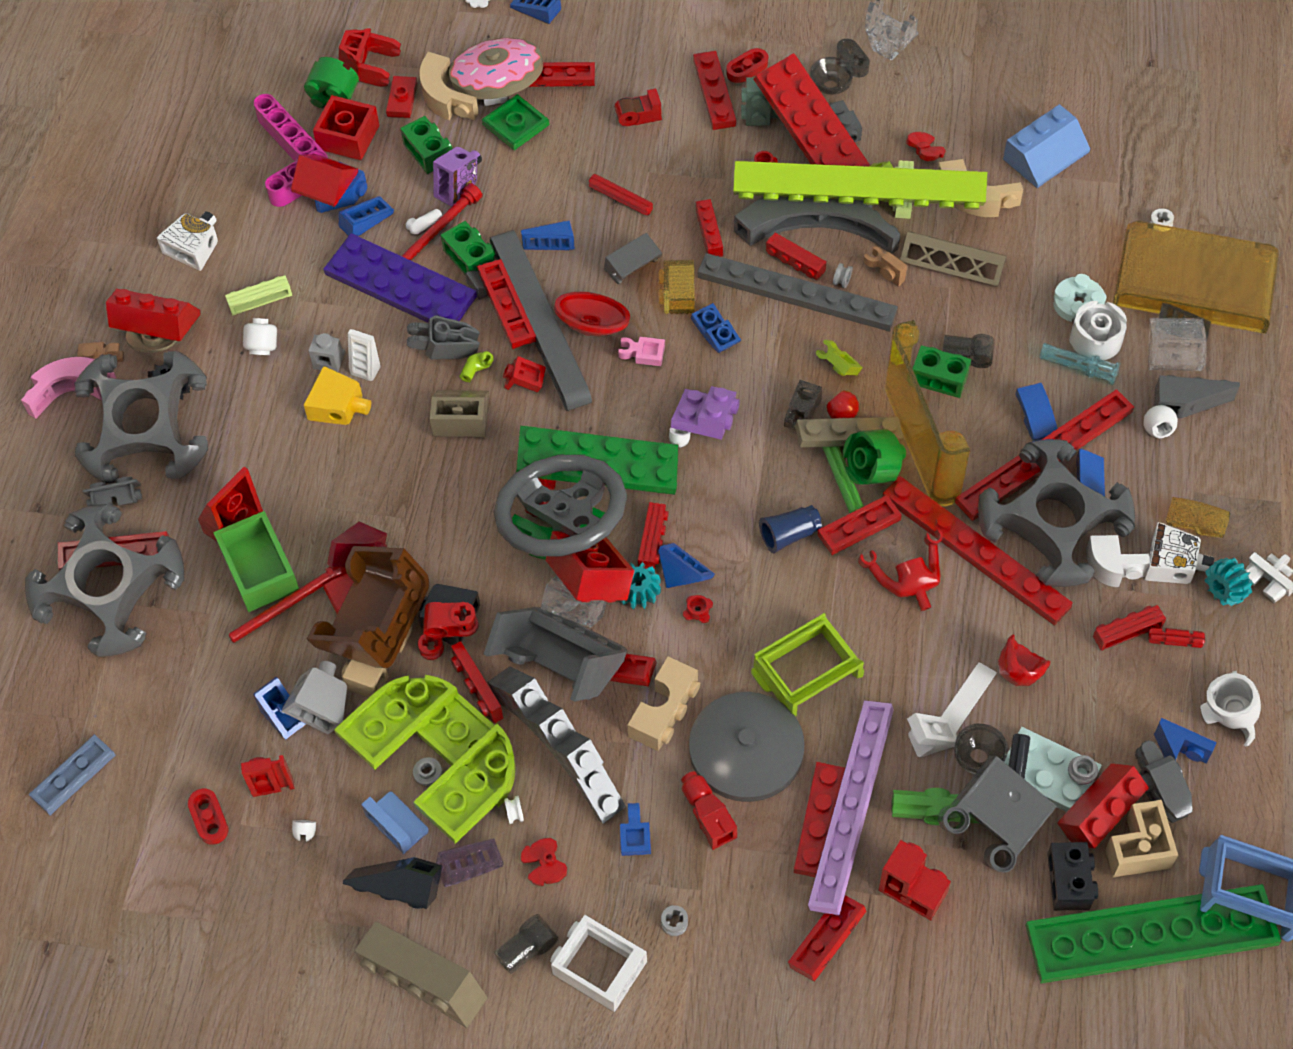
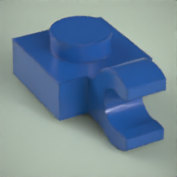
[620,803,651,856]

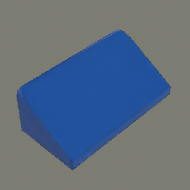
[1076,449,1105,497]

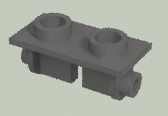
[83,477,142,507]

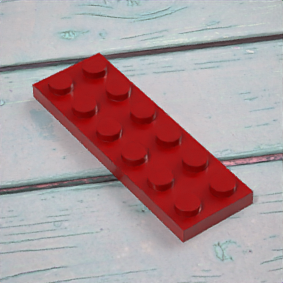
[753,53,871,167]

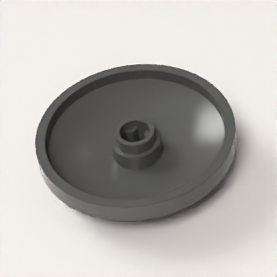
[689,692,804,802]

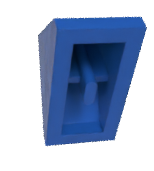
[253,677,306,740]

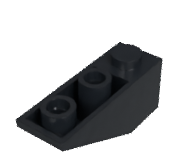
[343,857,443,909]

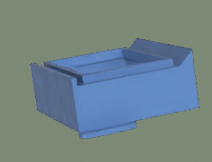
[1199,835,1293,942]

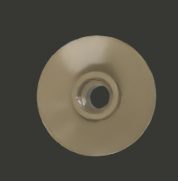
[126,331,177,353]

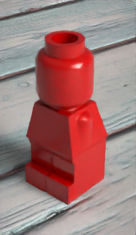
[681,771,737,850]

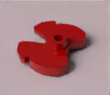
[906,132,946,161]
[521,838,568,886]

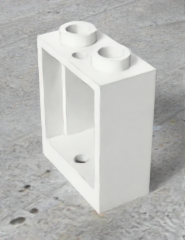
[550,915,647,1012]

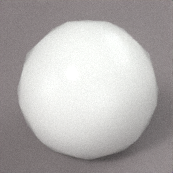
[1144,405,1178,438]

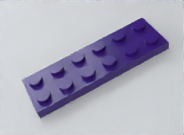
[323,233,477,323]

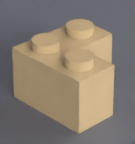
[1105,800,1178,878]

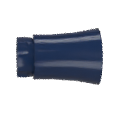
[759,505,822,554]

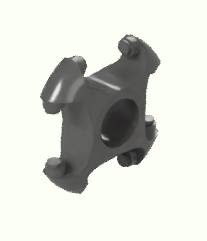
[74,350,208,484]
[978,439,1135,587]
[25,503,184,657]

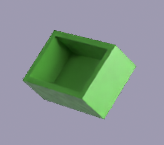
[213,511,299,612]

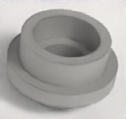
[1068,755,1098,784]
[413,757,442,786]

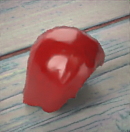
[998,634,1051,686]

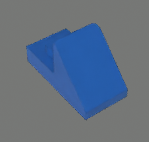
[1154,718,1217,764]

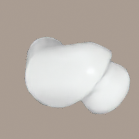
[406,209,442,235]

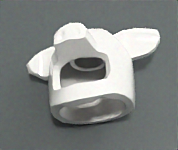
[1200,671,1261,747]

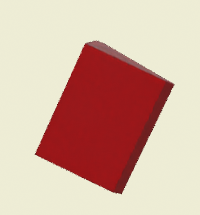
[291,154,358,207]

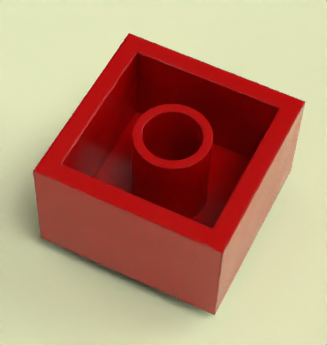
[313,95,380,161]

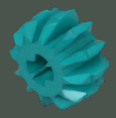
[1204,557,1253,606]
[621,561,661,609]

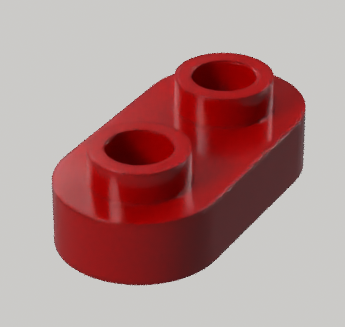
[726,48,769,83]
[188,788,229,845]

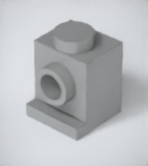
[309,333,345,372]

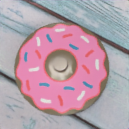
[449,38,543,100]

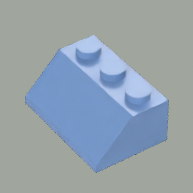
[1003,104,1090,188]

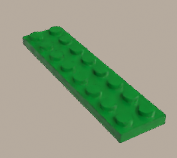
[1025,884,1282,984]

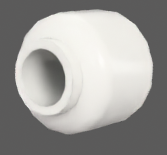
[243,318,277,355]

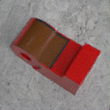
[614,88,662,126]

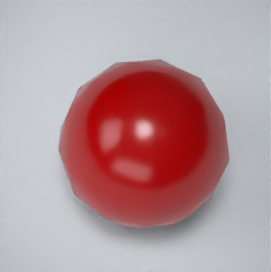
[826,390,859,419]

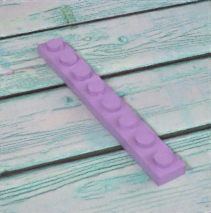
[808,701,894,915]

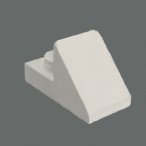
[907,713,960,757]

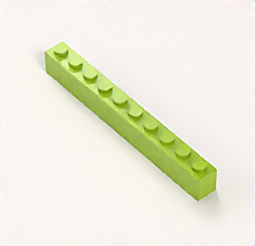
[733,161,988,210]

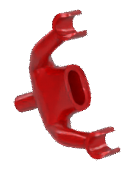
[858,529,943,611]

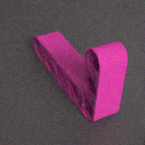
[254,94,328,207]

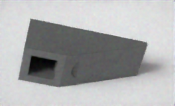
[1155,375,1240,418]

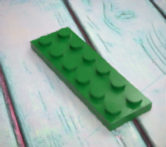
[516,425,678,495]

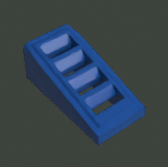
[510,0,561,24]
[338,196,394,236]
[521,220,575,250]

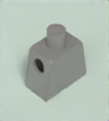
[282,661,347,734]

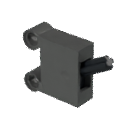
[938,733,1057,873]

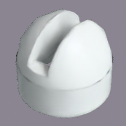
[669,428,691,448]
[292,820,316,842]

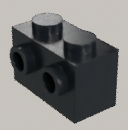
[1047,842,1098,911]

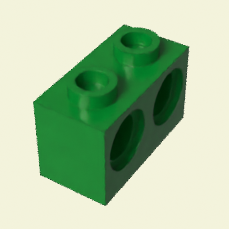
[400,116,452,174]
[441,221,496,276]
[910,345,971,398]

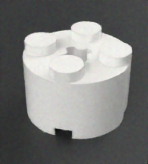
[1069,301,1127,363]

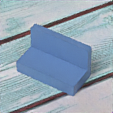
[361,792,429,854]

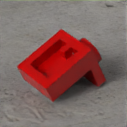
[503,356,546,393]

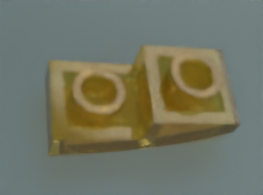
[1165,497,1231,538]

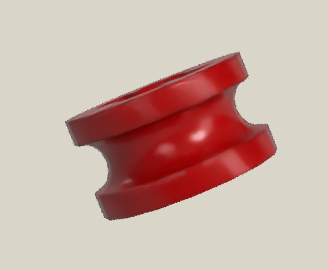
[418,634,444,660]

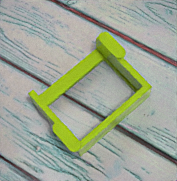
[751,613,864,716]

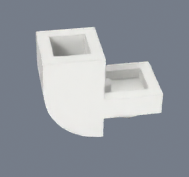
[1086,535,1150,587]

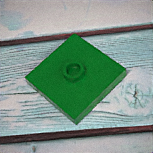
[482,94,550,151]

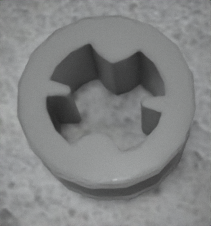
[833,263,853,288]
[661,905,688,936]

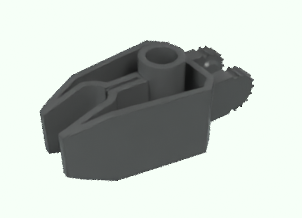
[407,315,480,360]
[1135,740,1193,823]

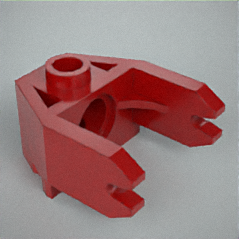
[339,28,401,87]

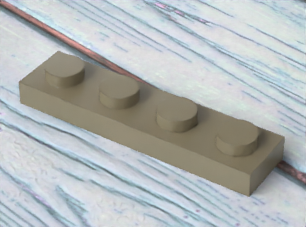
[795,417,904,447]

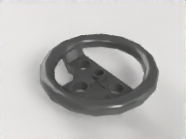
[493,455,627,557]

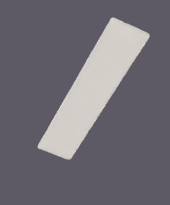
[941,662,997,733]

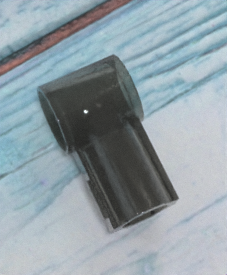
[942,334,995,368]
[494,914,559,974]

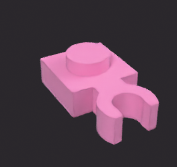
[618,337,665,366]

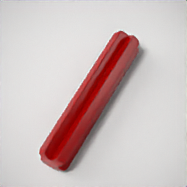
[588,174,653,216]

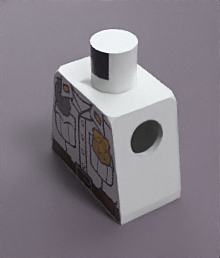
[1145,522,1214,584]

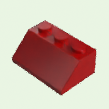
[106,288,201,341]

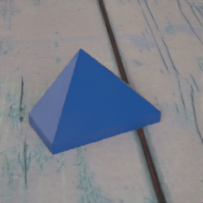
[659,543,715,588]

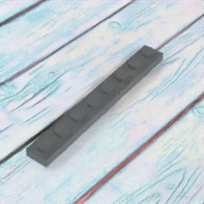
[698,253,898,332]

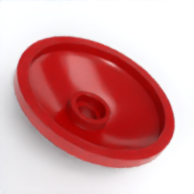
[554,292,630,336]

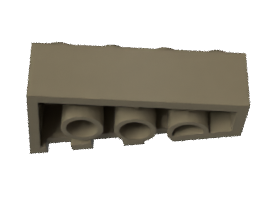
[355,921,488,1028]

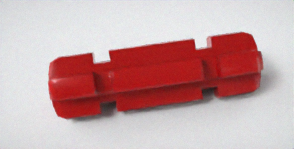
[1148,627,1205,648]

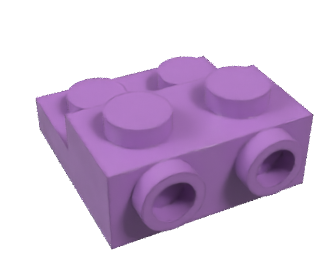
[671,386,740,440]

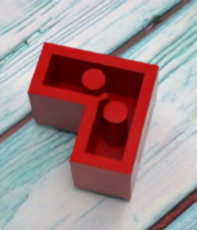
[878,840,951,921]

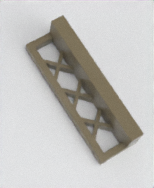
[900,231,1007,286]

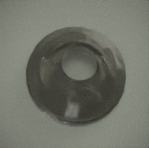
[810,57,853,95]
[954,723,1008,774]

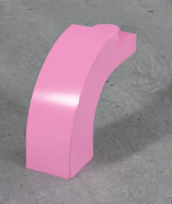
[21,357,116,419]

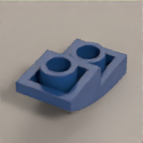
[691,303,741,353]

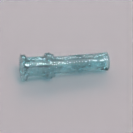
[1039,343,1121,385]

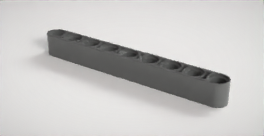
[490,230,592,411]

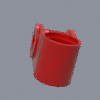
[423,602,479,638]

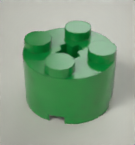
[304,57,359,108]
[843,429,906,485]

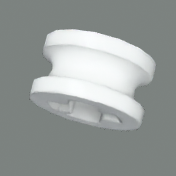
[1150,209,1174,233]
[504,796,524,824]

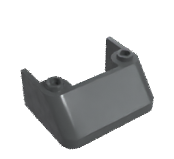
[484,607,627,702]

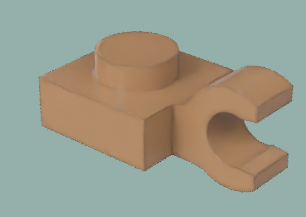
[863,246,907,287]
[77,342,124,362]

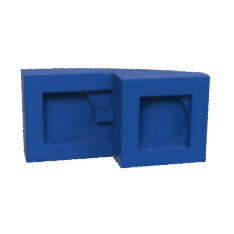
[1015,382,1058,441]

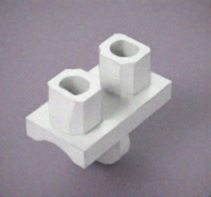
[1245,552,1293,603]

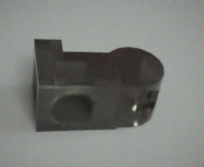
[784,380,822,431]

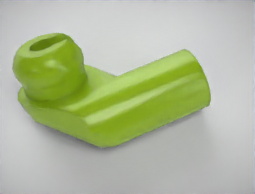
[459,351,494,382]

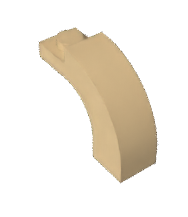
[420,52,479,120]
[938,159,1023,217]

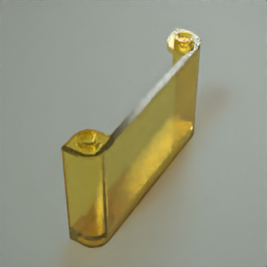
[1112,220,1279,334]
[885,320,970,506]

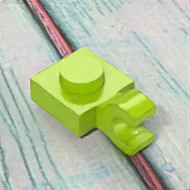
[816,340,863,376]

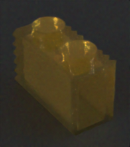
[659,260,695,314]

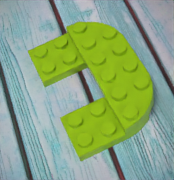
[334,675,516,844]

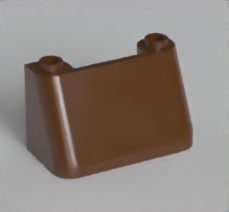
[307,546,429,668]

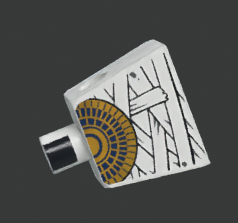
[157,211,218,271]

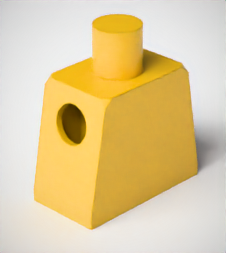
[304,366,371,425]

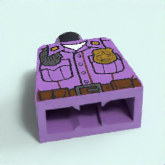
[433,147,482,206]

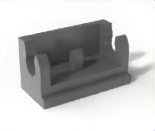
[604,233,662,284]

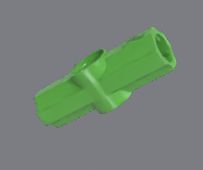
[891,788,979,825]

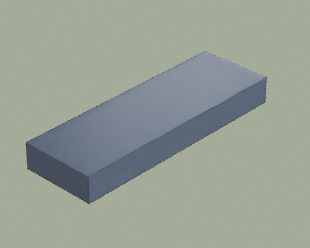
[29,734,116,815]

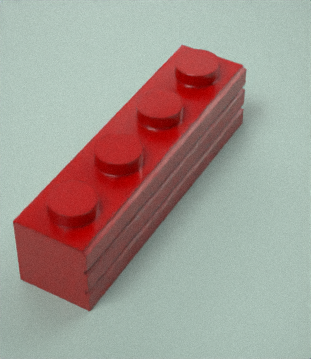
[696,199,723,257]
[766,232,827,280]
[638,502,669,569]
[1093,605,1166,651]

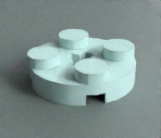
[1053,274,1106,322]

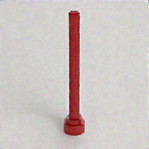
[402,183,483,260]
[228,565,347,643]

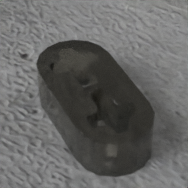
[836,38,870,78]

